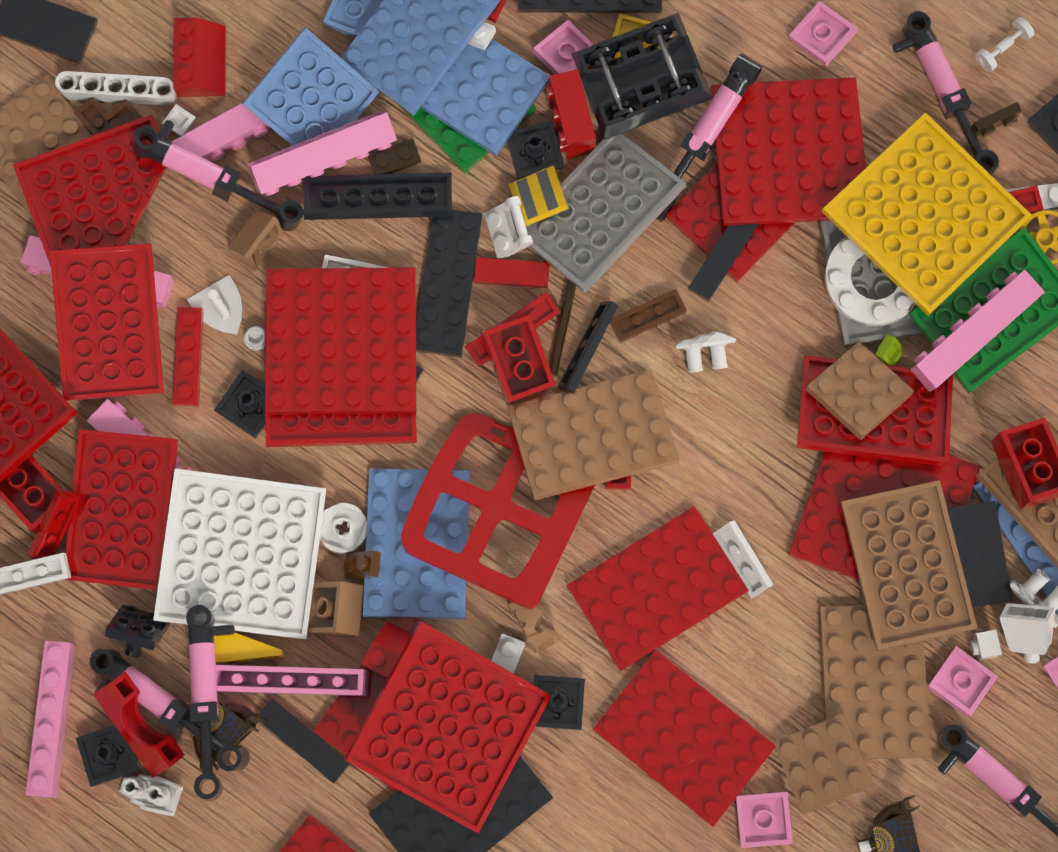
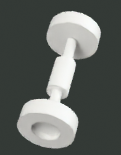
[975,17,1034,73]

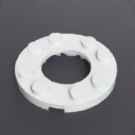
[825,236,916,326]

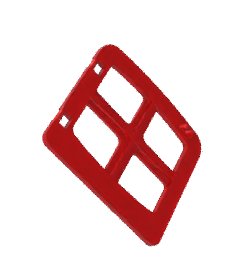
[400,413,595,609]

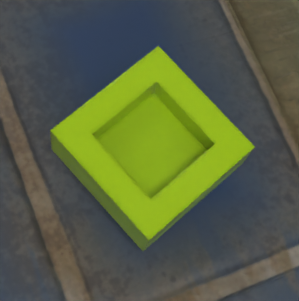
[875,334,905,366]

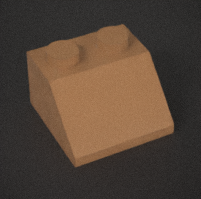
[228,210,283,271]
[307,581,364,637]

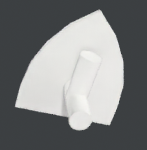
[187,275,243,335]

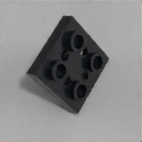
[507,120,565,180]
[214,370,265,439]
[104,605,170,658]
[533,675,585,731]
[76,725,141,787]

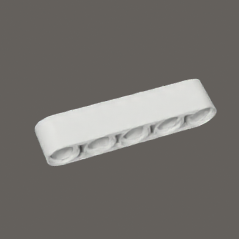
[55,71,177,106]

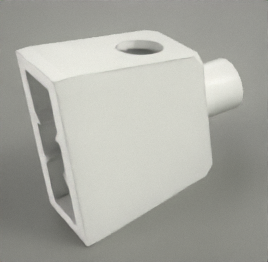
[1000,603,1055,663]

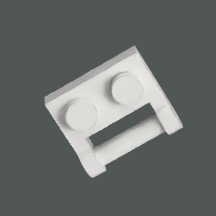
[484,196,533,259]

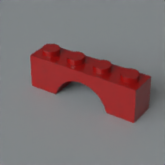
[93,671,185,778]

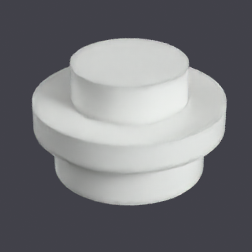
[244,326,265,351]

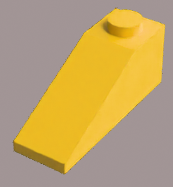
[214,633,285,665]

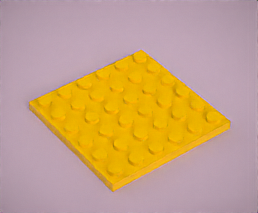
[821,112,1032,316]

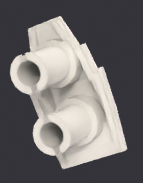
[674,330,736,372]
[1010,569,1058,628]
[119,774,183,816]

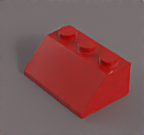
[173,18,226,97]
[361,621,412,679]

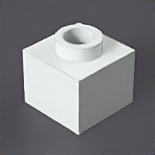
[970,630,1002,661]

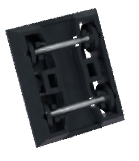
[571,12,713,140]

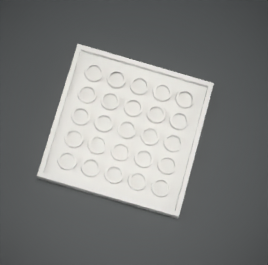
[153,469,326,639]

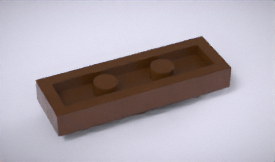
[610,289,687,343]

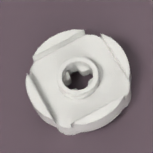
[320,503,367,554]

